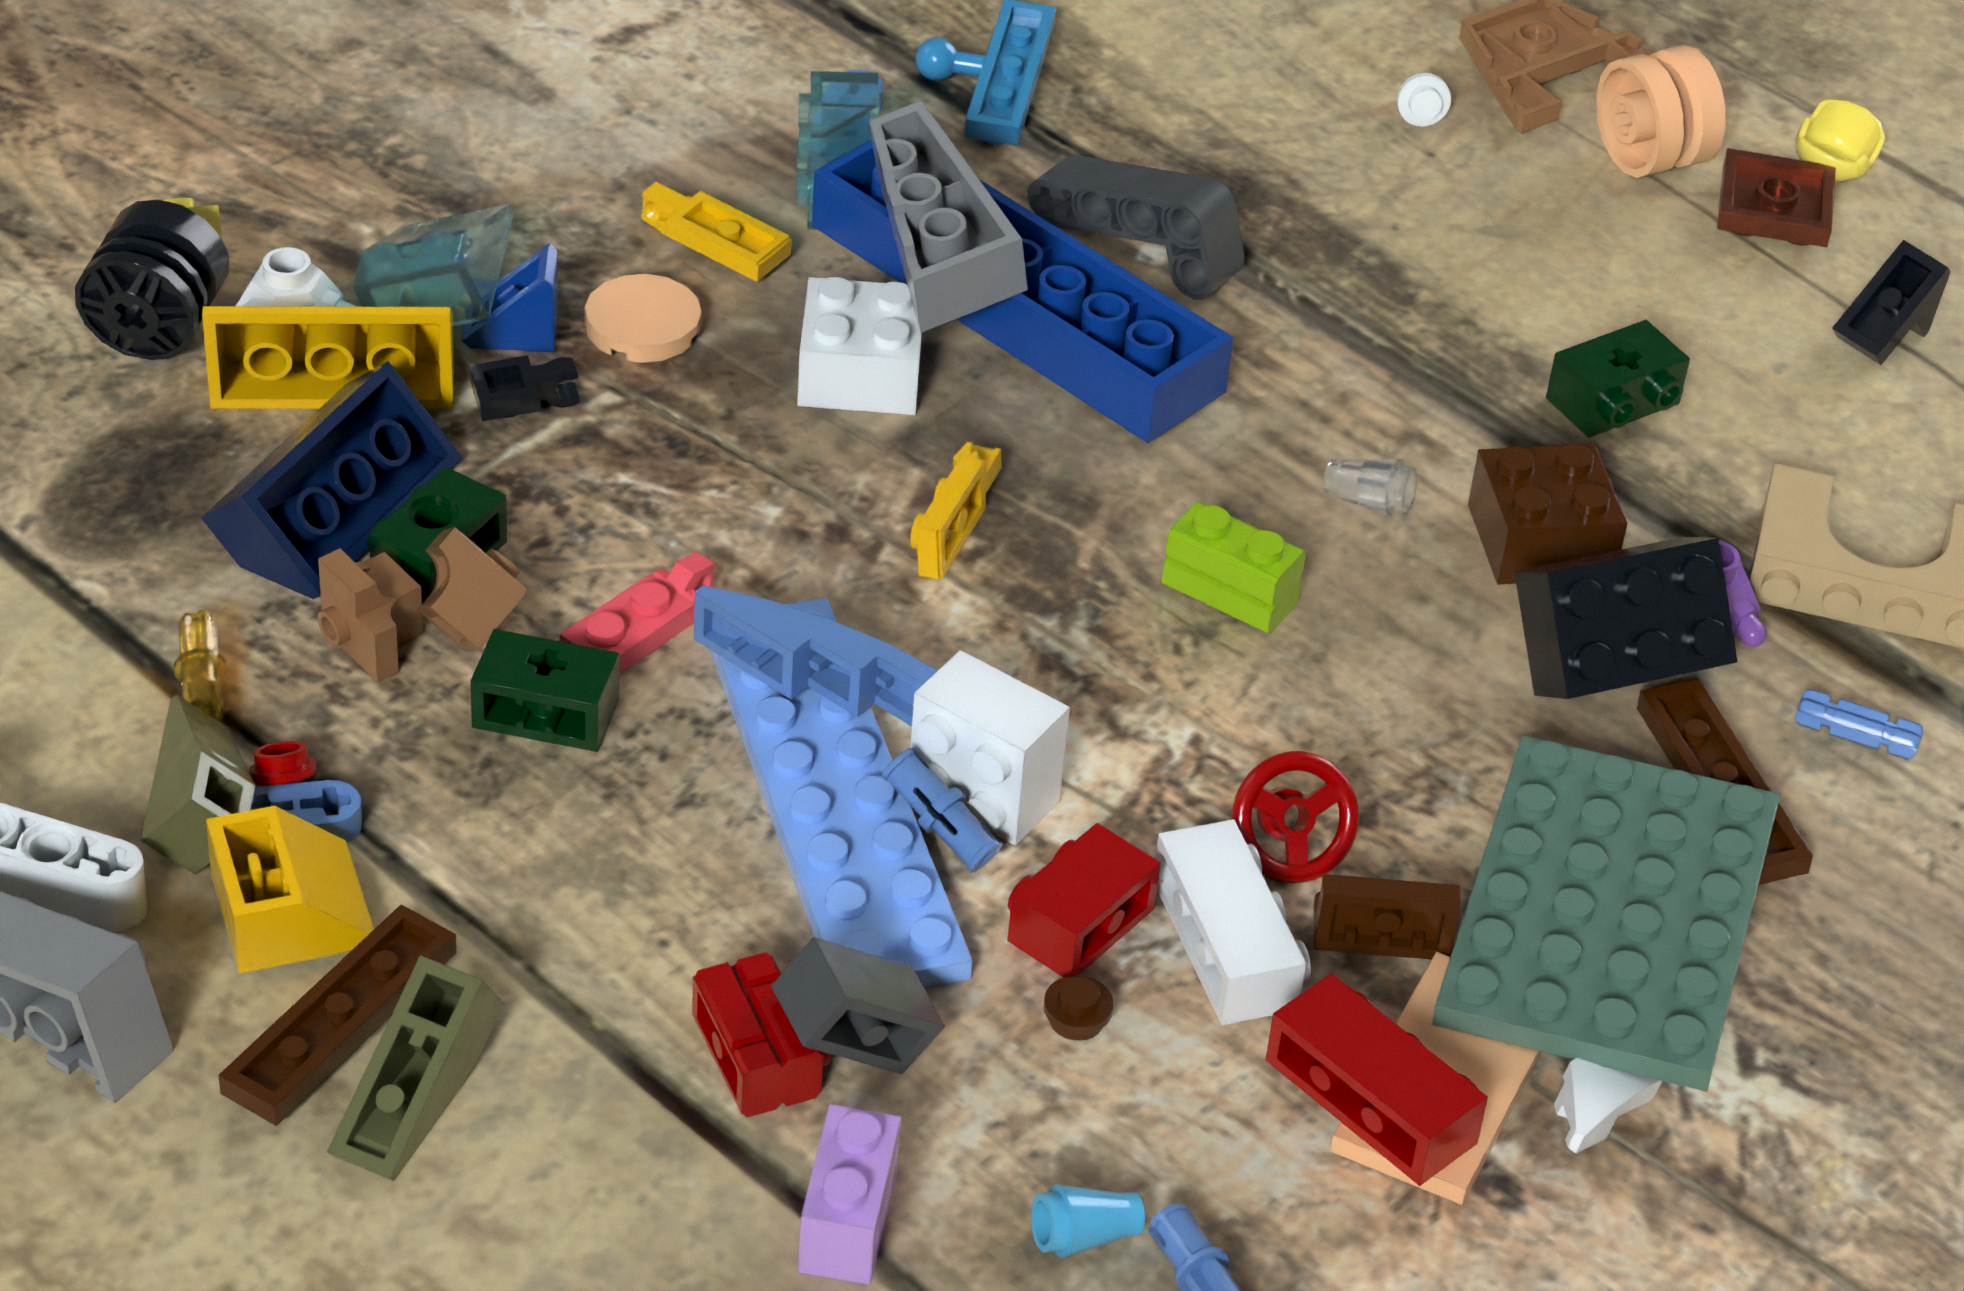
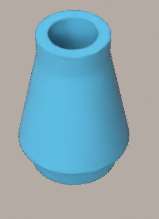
[1031,1185,1145,1258]

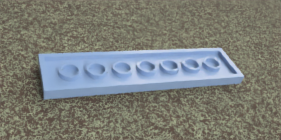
[709,598,973,988]

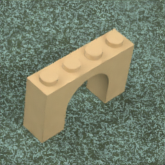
[1749,463,1964,649]

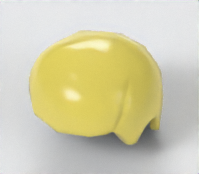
[1795,99,1886,183]

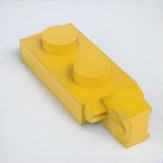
[641,182,792,282]
[910,442,1002,580]

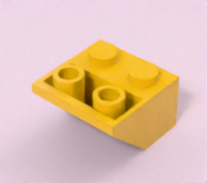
[206,806,374,974]

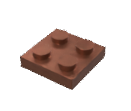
[1717,148,1836,247]

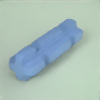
[1796,689,1923,760]

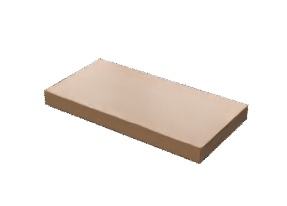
[1330,951,1542,1205]

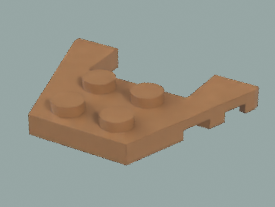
[1459,0,1667,133]

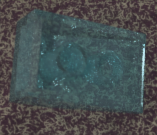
[353,204,514,326]

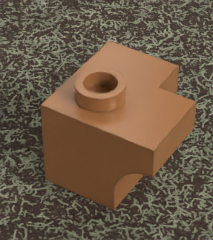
[417,527,528,652]
[318,548,423,683]

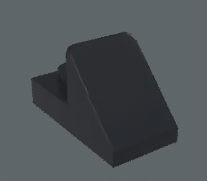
[1832,240,1951,365]

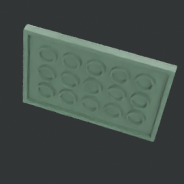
[1432,735,1780,1092]

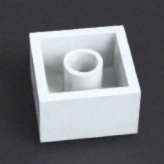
[797,277,923,415]
[910,650,1070,846]

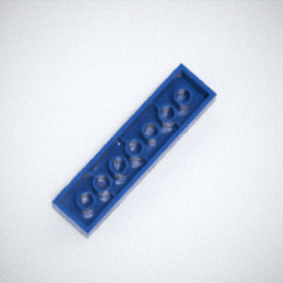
[812,139,1234,443]

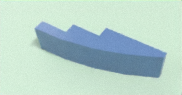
[694,585,938,727]

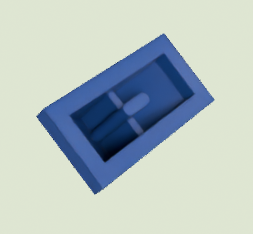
[462,243,558,352]

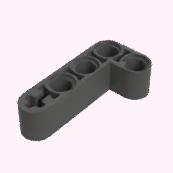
[1027,155,1244,300]

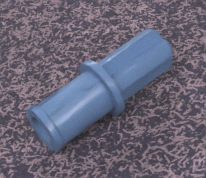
[1148,1203,1241,1291]

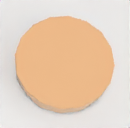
[584,274,702,363]

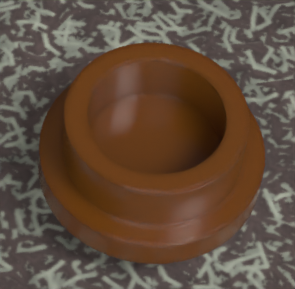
[1044,975,1114,1041]

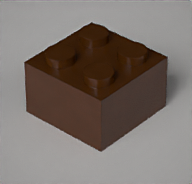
[1468,443,1628,585]

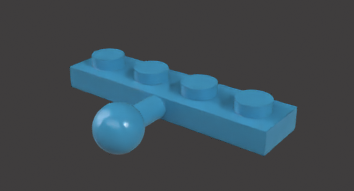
[915,0,1056,146]

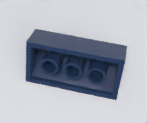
[201,361,463,599]

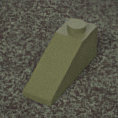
[327,955,504,1181]

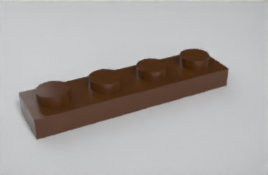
[1637,678,1813,885]
[218,904,457,1126]

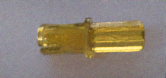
[174,610,227,722]

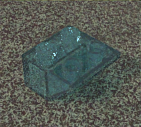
[796,71,879,230]

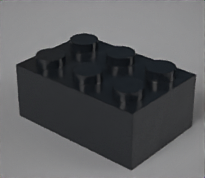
[1514,537,1738,699]

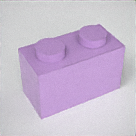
[798,1104,901,1285]

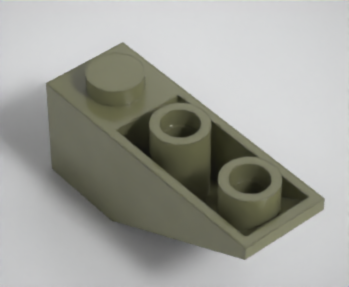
[141,694,255,875]

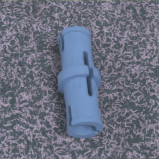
[882,747,1003,873]

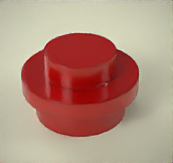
[249,741,317,786]

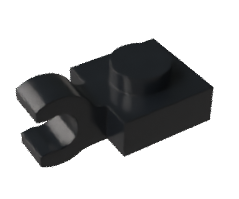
[469,355,580,421]

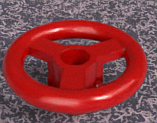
[1232,751,1359,883]

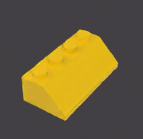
[202,306,454,409]

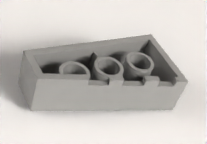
[869,100,1028,333]
[0,891,174,1103]

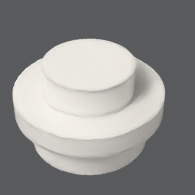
[1396,73,1451,127]

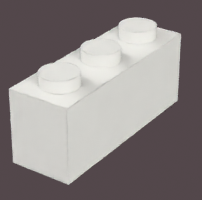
[1155,819,1311,1026]

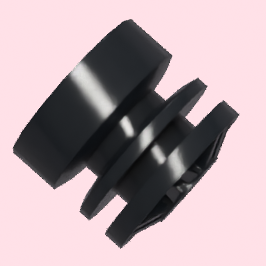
[75,199,229,360]

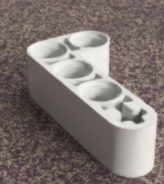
[0,803,149,932]

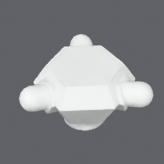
[236,247,356,307]

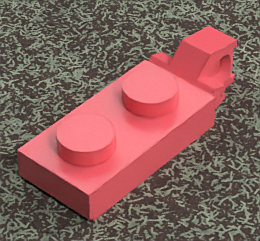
[560,552,715,674]

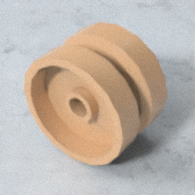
[1596,45,1726,178]

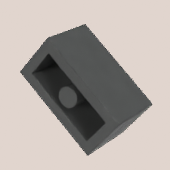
[771,937,945,1074]

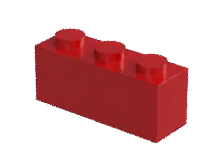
[1265,973,1488,1186]

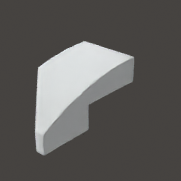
[1554,1057,1662,1154]

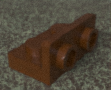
[1313,874,1461,960]

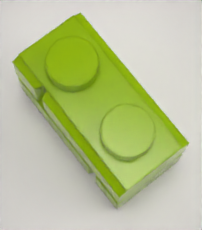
[1161,501,1307,634]

